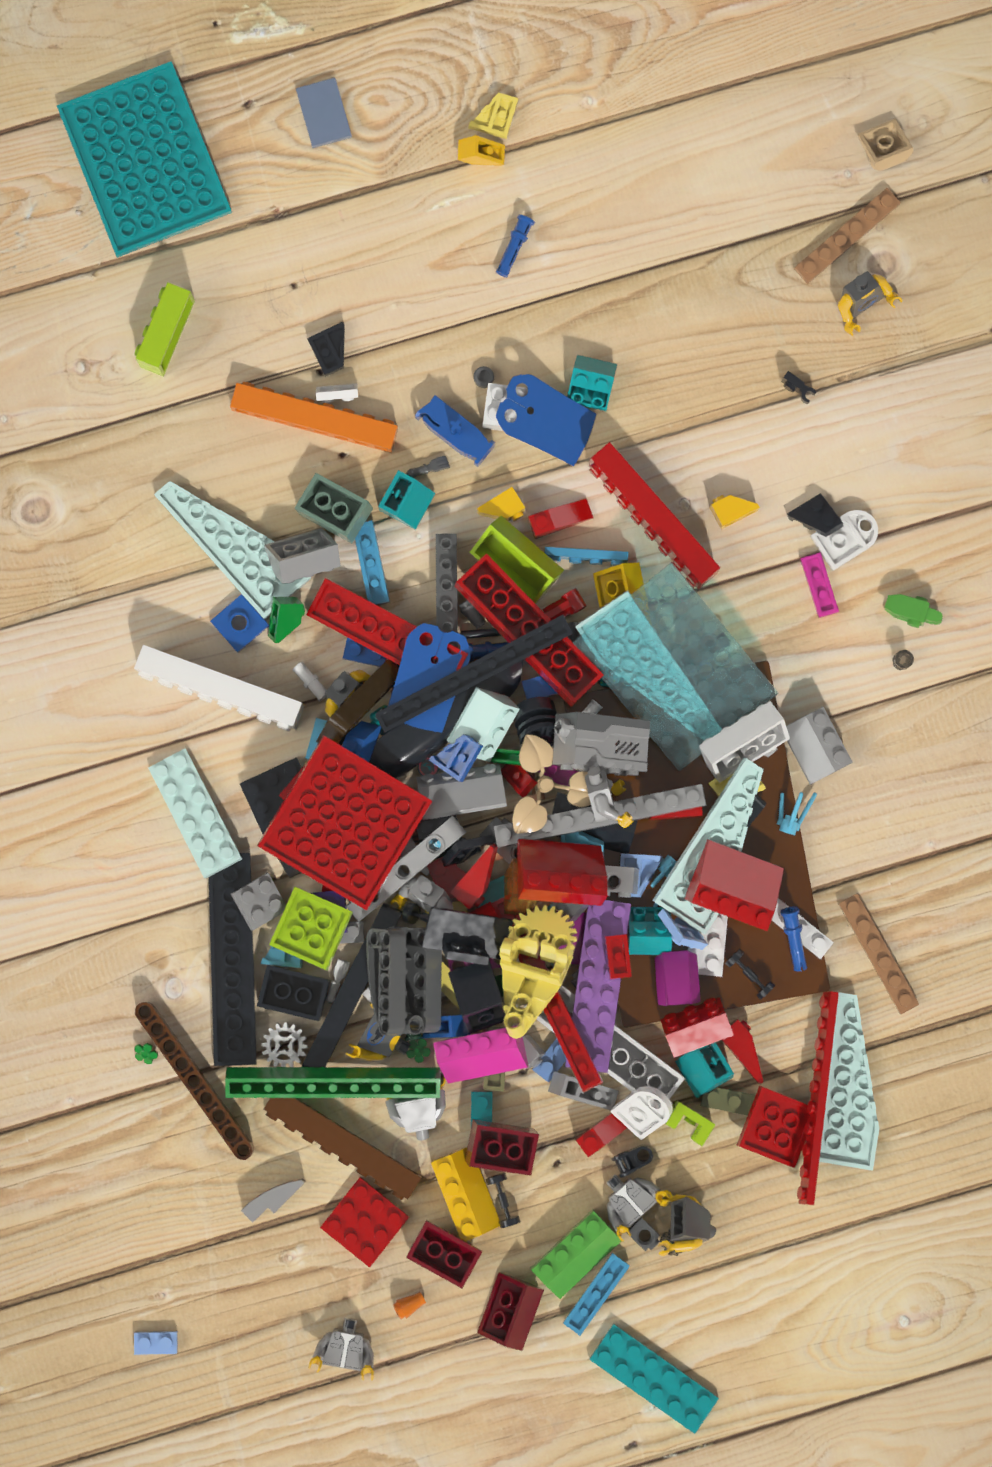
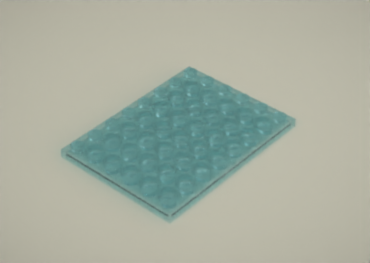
[573,562,778,771]

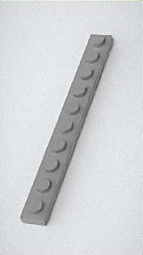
[493,784,706,848]

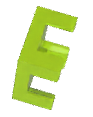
[665,1100,716,1146]

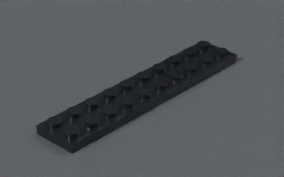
[209,853,257,1066]

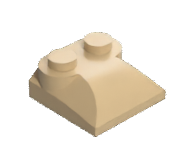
[858,119,913,171]

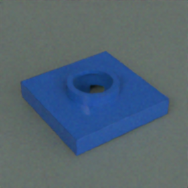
[210,594,269,653]

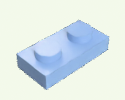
[134,1331,178,1355]

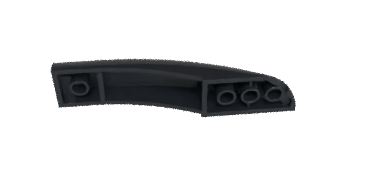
[369,661,523,780]

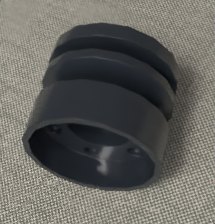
[513,696,557,747]

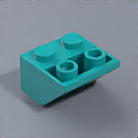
[567,355,617,411]
[378,470,435,530]
[628,907,672,955]
[675,1042,734,1099]

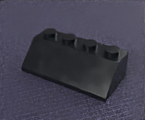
[551,792,638,854]

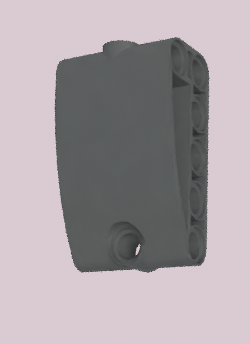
[366,926,442,1035]

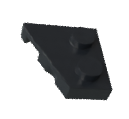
[307,322,345,377]
[787,493,844,537]
[441,835,494,867]

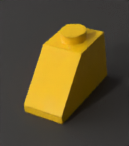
[458,135,505,166]
[477,487,525,522]
[710,495,760,529]

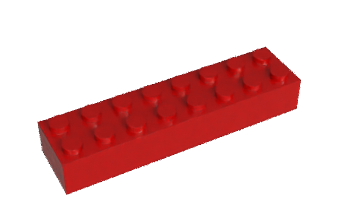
[589,442,721,590]
[454,553,604,707]

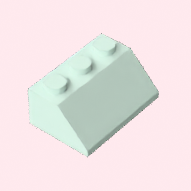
[447,687,520,762]

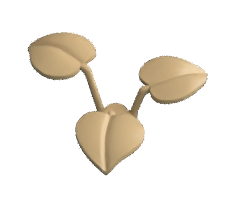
[512,735,591,834]

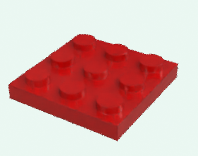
[736,1085,809,1168]
[320,1177,410,1268]

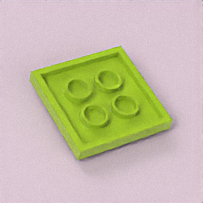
[269,887,353,970]

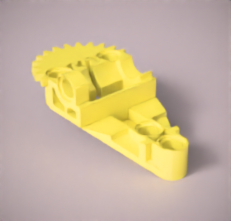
[499,905,577,1038]

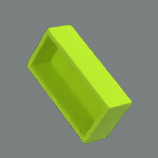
[134,282,195,377]
[469,516,564,604]

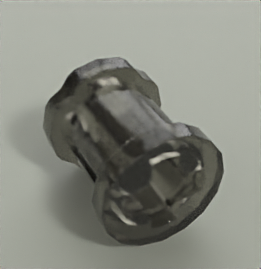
[892,650,914,670]

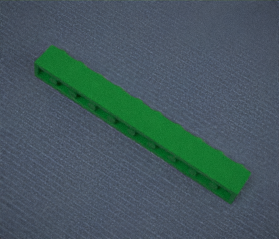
[225,1067,440,1098]

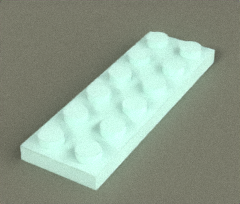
[148,748,242,879]

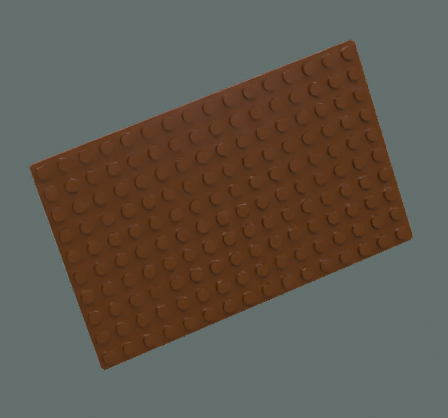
[564,661,830,1027]

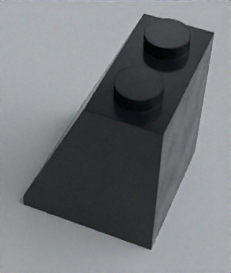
[448,960,506,1034]

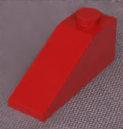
[528,499,594,539]
[450,843,498,909]
[722,1019,764,1085]
[575,1113,627,1158]

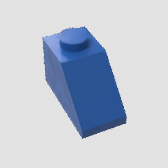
[342,721,381,762]
[423,1015,470,1038]

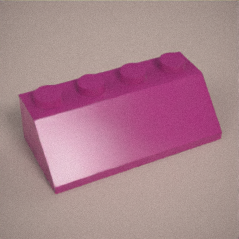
[433,1026,529,1084]

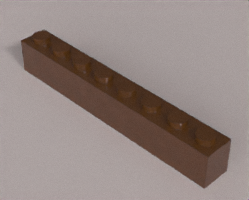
[264,1098,422,1200]

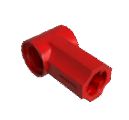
[542,588,587,621]

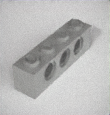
[605,866,639,898]

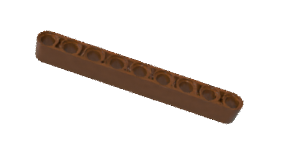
[135,1002,254,1160]

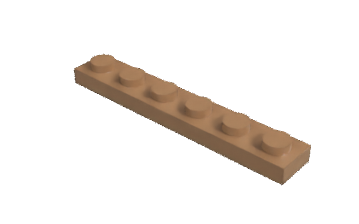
[794,188,901,284]
[838,893,919,1015]

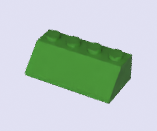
[531,1209,621,1299]

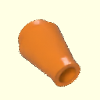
[393,1292,426,1320]

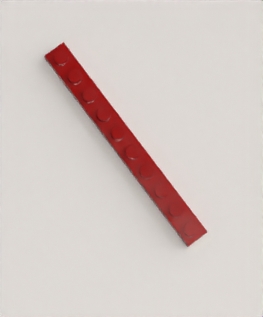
[492,894,603,1092]
[797,991,839,1205]

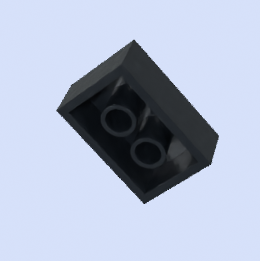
[257,965,330,1021]

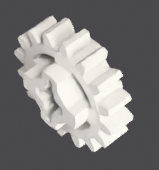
[261,1022,308,1067]

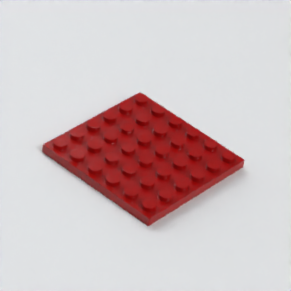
[257,735,432,911]

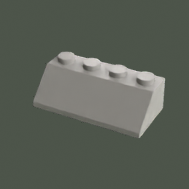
[417,764,507,820]

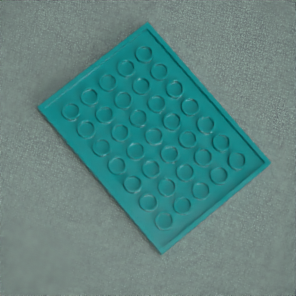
[57,61,232,258]

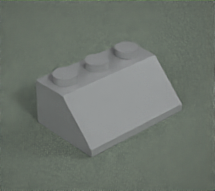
[264,528,341,584]
[786,707,853,785]

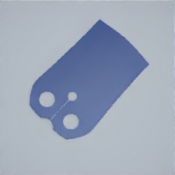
[496,374,596,466]
[388,623,470,733]

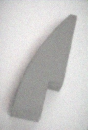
[241,1179,306,1223]

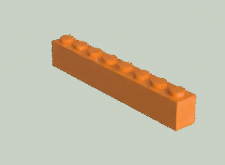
[230,382,398,453]

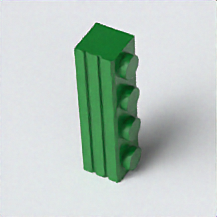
[490,749,521,766]

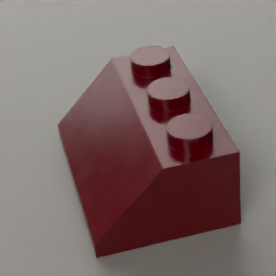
[406,1220,483,1289]
[477,1272,544,1351]

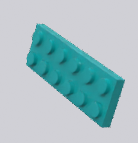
[589,1323,719,1434]

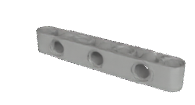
[346,816,466,922]

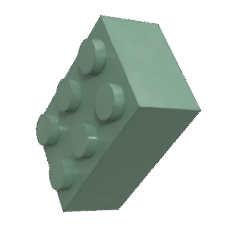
[295,473,373,544]

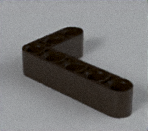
[316,659,400,746]

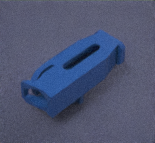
[415,395,495,467]

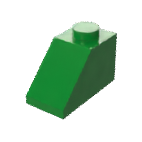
[268,597,305,643]

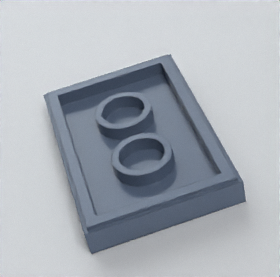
[296,78,352,148]

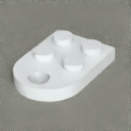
[810,510,878,571]
[610,1086,673,1140]

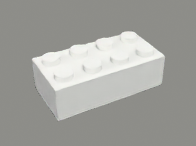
[699,701,790,783]

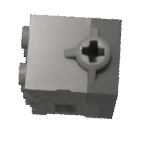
[552,712,650,776]

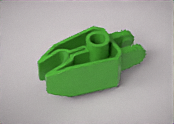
[884,594,943,628]

